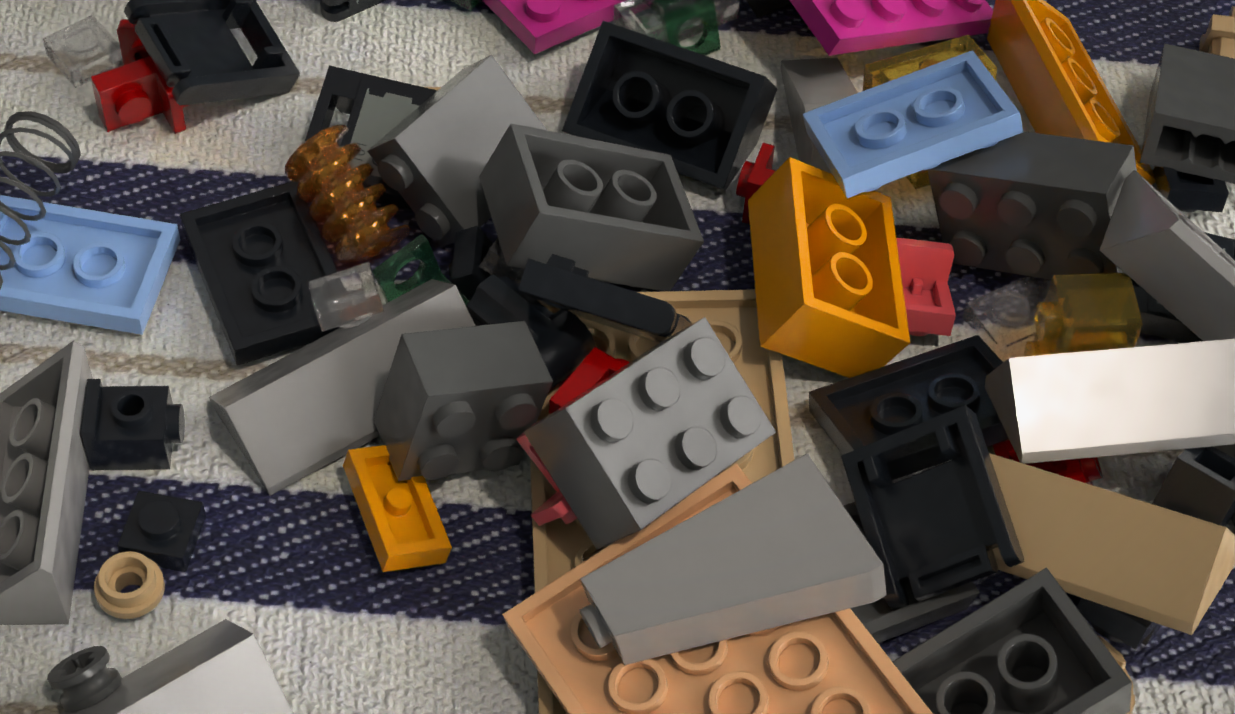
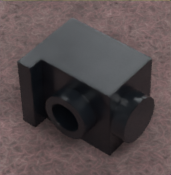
[80,379,185,471]

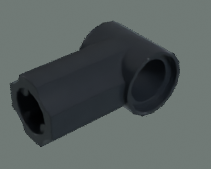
[466,274,596,391]

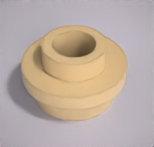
[94,551,165,619]

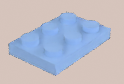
[803,50,1023,198]
[0,195,180,335]

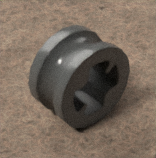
[47,646,122,712]

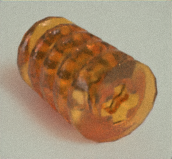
[285,125,411,263]

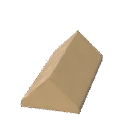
[989,453,1235,635]

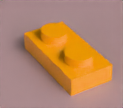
[343,445,452,572]

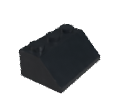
[562,21,777,190]

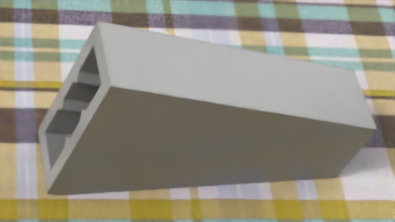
[579,453,887,665]

